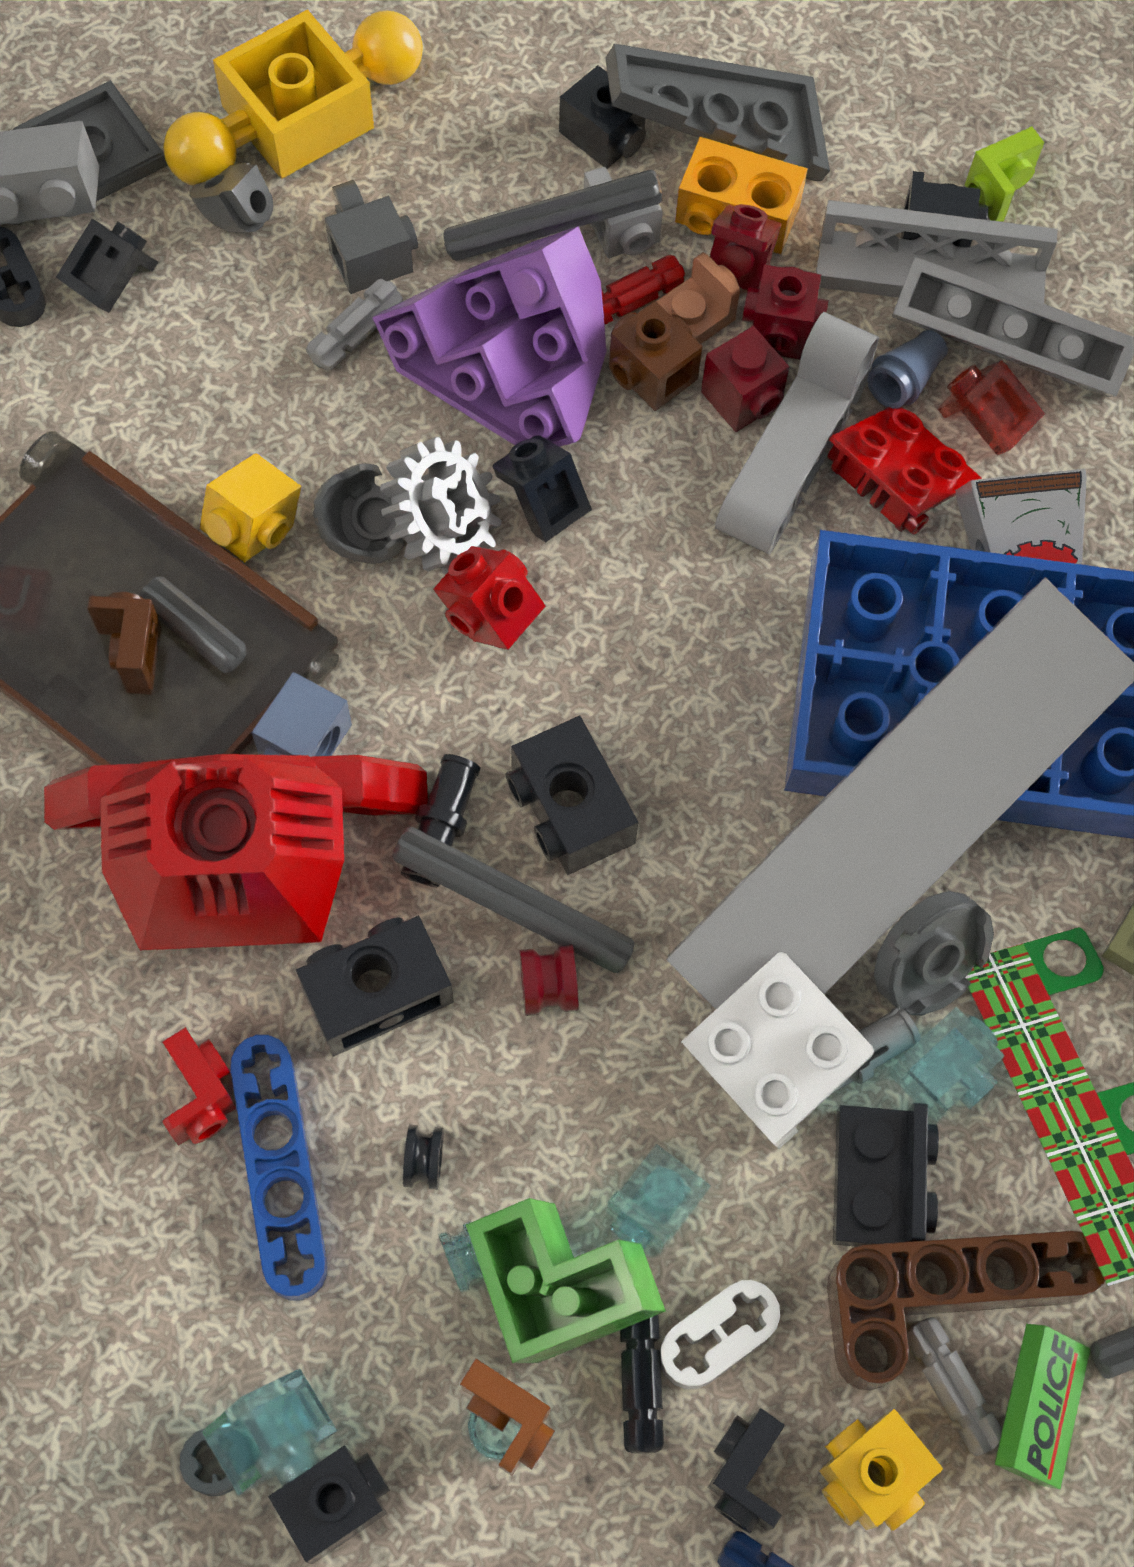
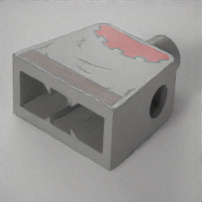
[955,469,1086,564]

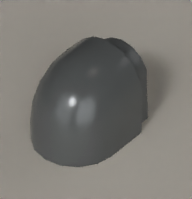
[189,162,274,233]

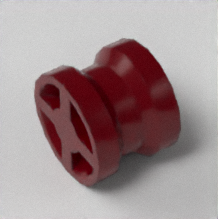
[519,945,579,1016]

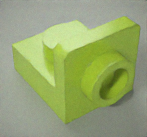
[965,126,1045,222]

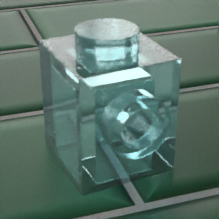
[889,1007,1005,1123]
[202,1369,338,1496]

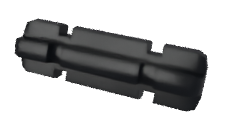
[620,1315,664,1454]

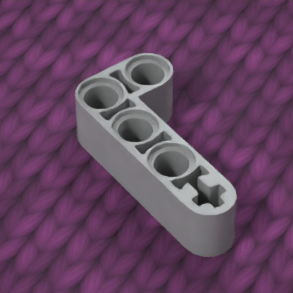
[715,312,879,554]

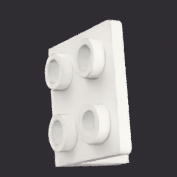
[681,952,874,1149]

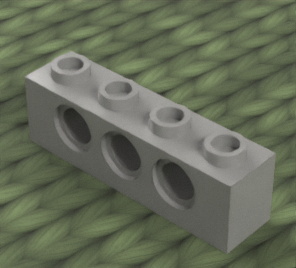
[892,256,1134,397]

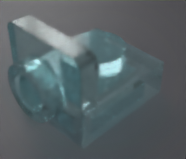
[606,1144,711,1255]

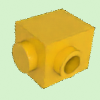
[199,453,302,562]

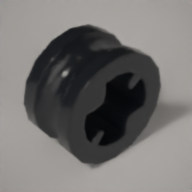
[403,1125,444,1190]

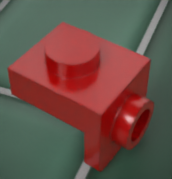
[162,1027,236,1146]

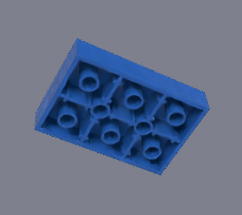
[784,530,1134,839]

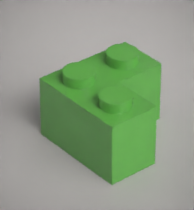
[466,1198,666,1363]

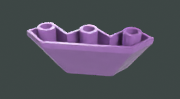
[372,226,607,447]

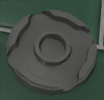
[874,891,994,1016]

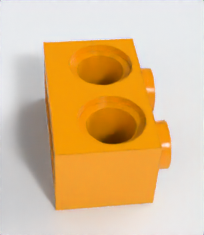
[675,137,808,254]

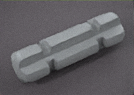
[306,279,403,371]
[907,1317,1002,1456]

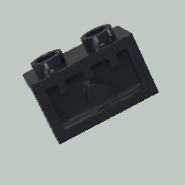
[833,1103,939,1247]

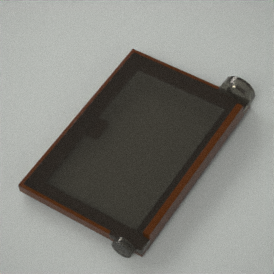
[0,431,339,765]

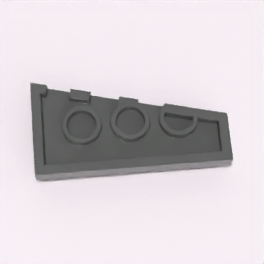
[605,43,830,181]

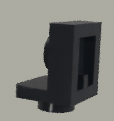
[56,219,159,313]
[492,435,592,543]

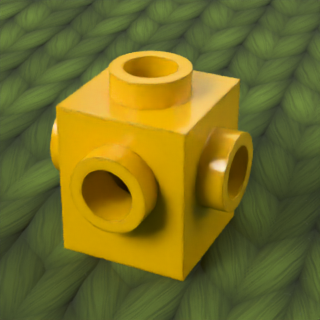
[819,1409,943,1531]

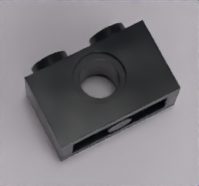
[505,715,639,875]
[296,915,454,1057]

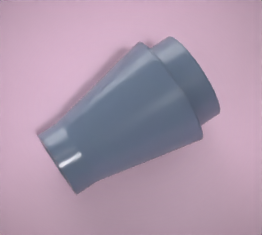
[867,330,948,408]

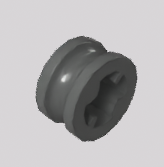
[179,1427,248,1496]

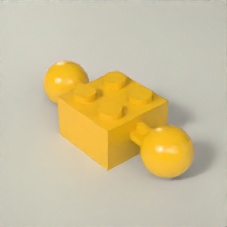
[163,9,423,186]

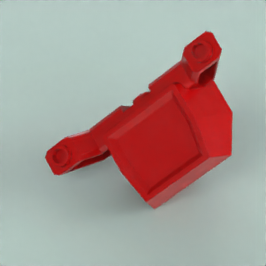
[44,754,428,951]

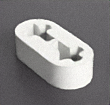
[660,1280,780,1389]

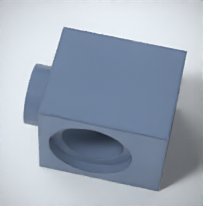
[252,672,352,757]

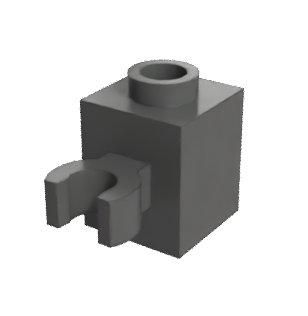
[325,180,418,294]

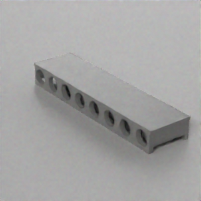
[666,577,1134,1009]

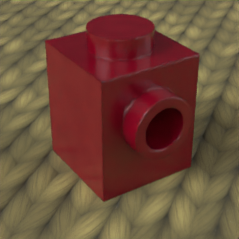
[701,326,790,432]

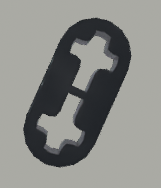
[0,227,46,327]

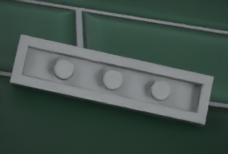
[816,200,1058,304]

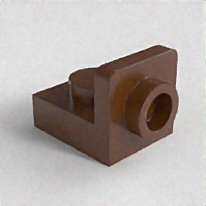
[87,592,162,695]

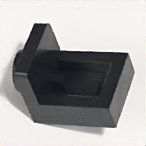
[707,1408,785,1533]

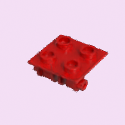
[827,406,982,535]

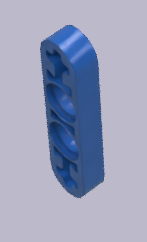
[231,1035,327,1301]

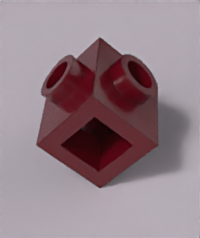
[742,264,829,360]

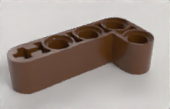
[827,1231,1105,1391]

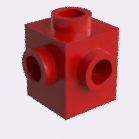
[433,546,546,650]

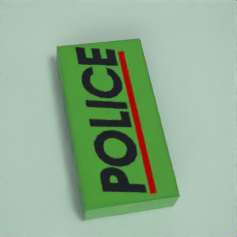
[995,1324,1090,1490]

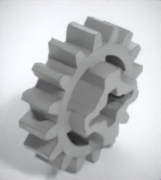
[380,437,502,574]

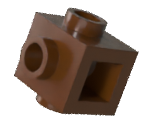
[609,301,703,411]

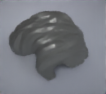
[313,463,404,564]

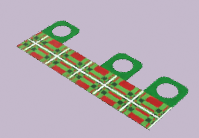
[965,927,1134,1286]

